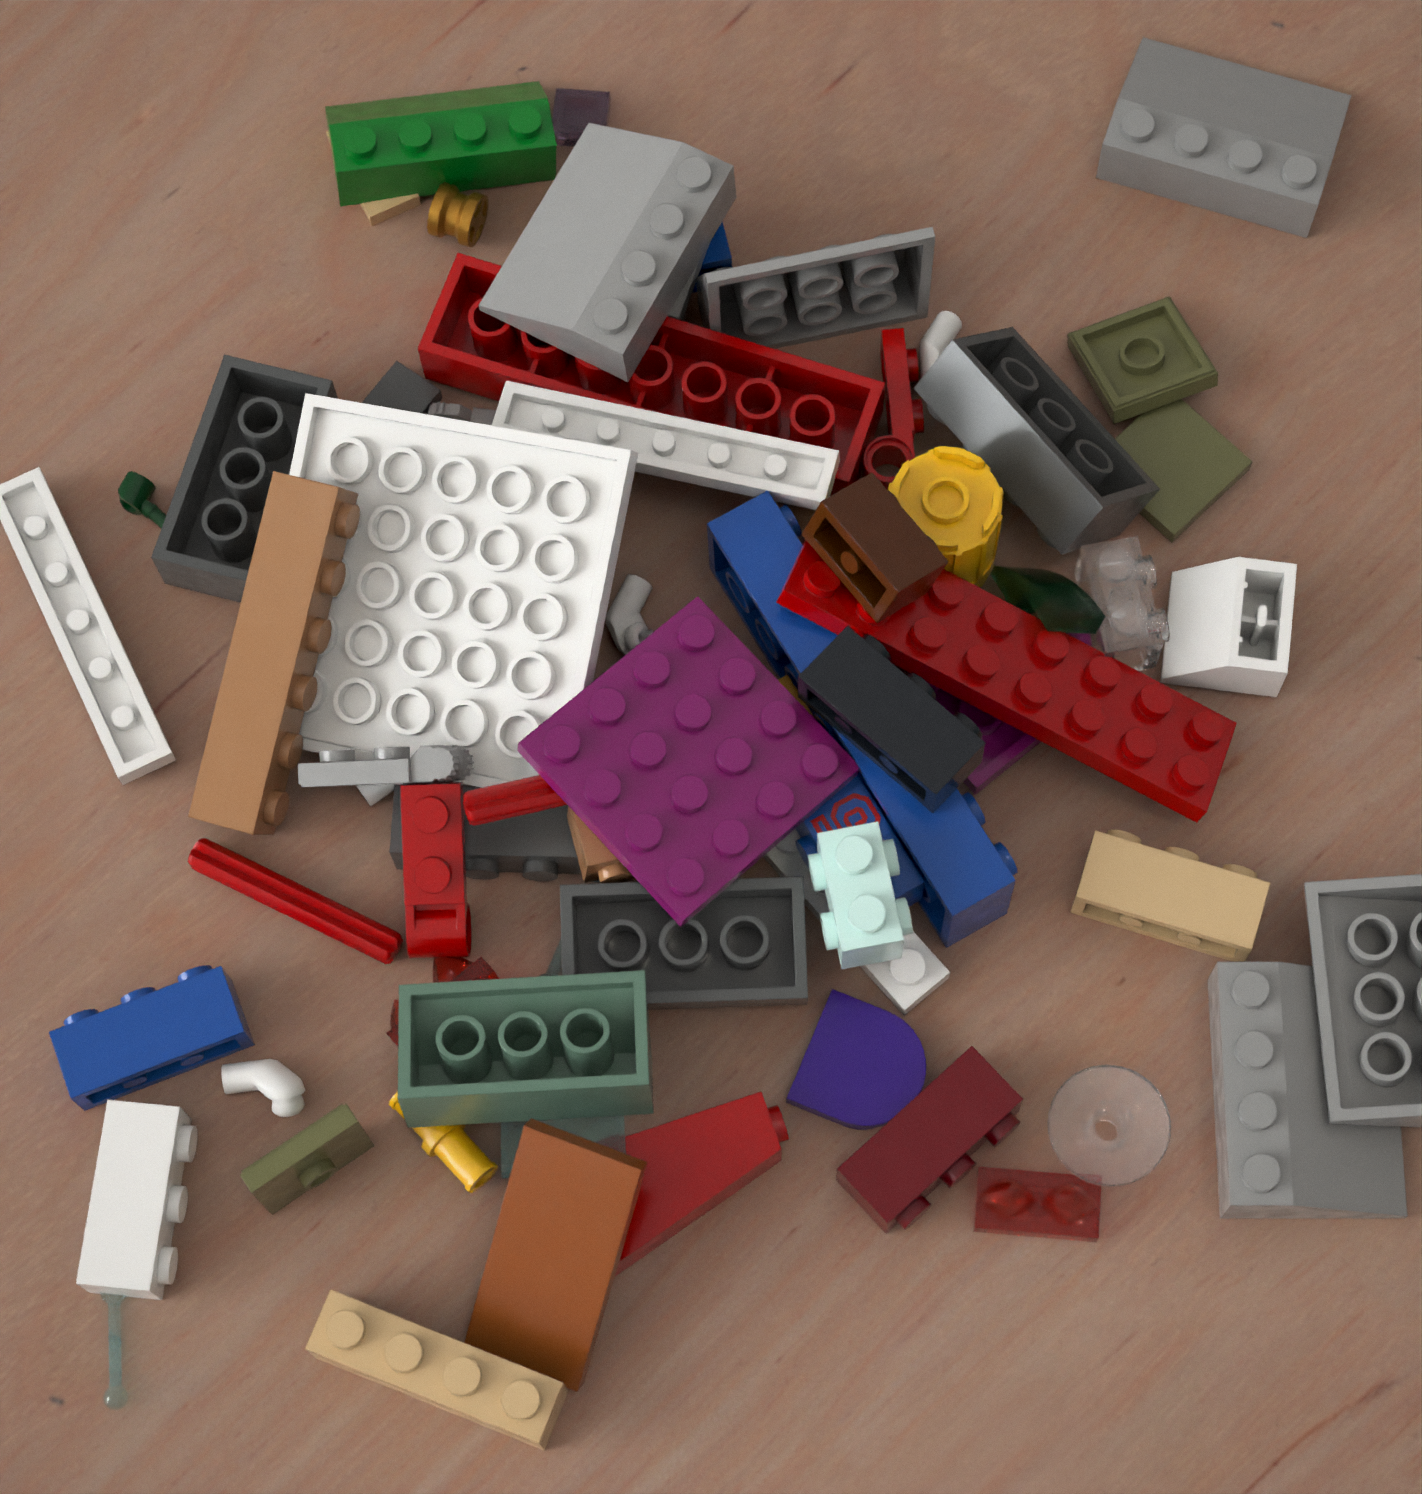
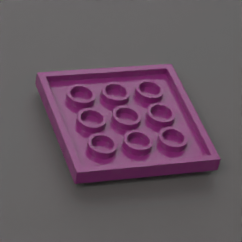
[517,596,860,927]

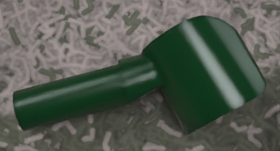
[118,471,166,529]

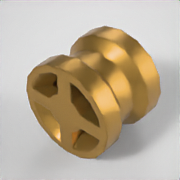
[427,182,489,248]

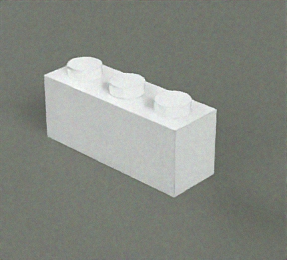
[76,1100,197,1300]

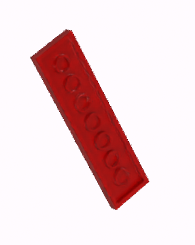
[776,539,1237,823]

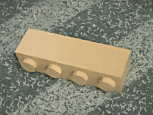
[305,1289,568,1451]

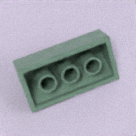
[398,970,654,1128]

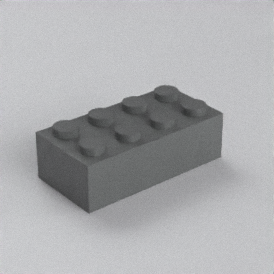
[914,327,1160,555]
[151,354,338,603]
[560,876,808,1010]

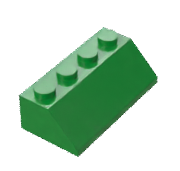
[325,81,557,206]

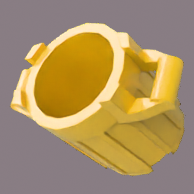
[888,446,1004,587]

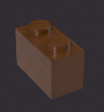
[802,472,949,623]

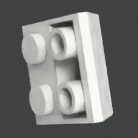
[1160,557,1297,697]

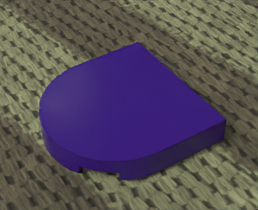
[786,989,926,1130]

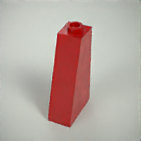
[602,1091,789,1277]

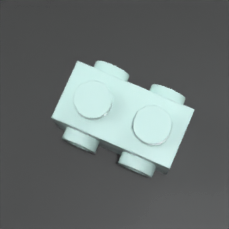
[808,821,913,969]

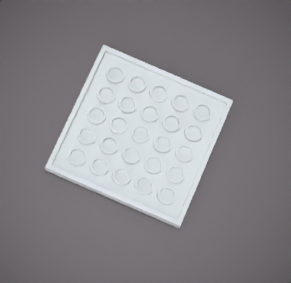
[289,393,638,788]

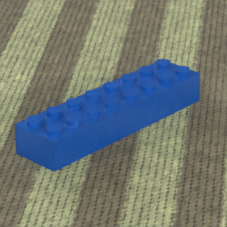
[707,491,1018,948]

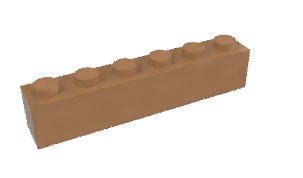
[188,471,360,835]

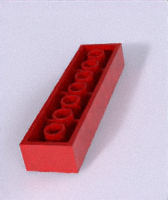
[417,253,885,496]

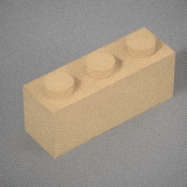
[1070,830,1270,962]

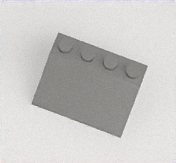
[1096,37,1352,238]
[478,123,736,382]
[696,227,935,349]
[1304,874,1422,1127]
[1207,962,1407,1219]

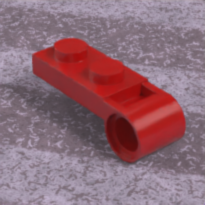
[862,328,924,490]
[400,782,472,958]

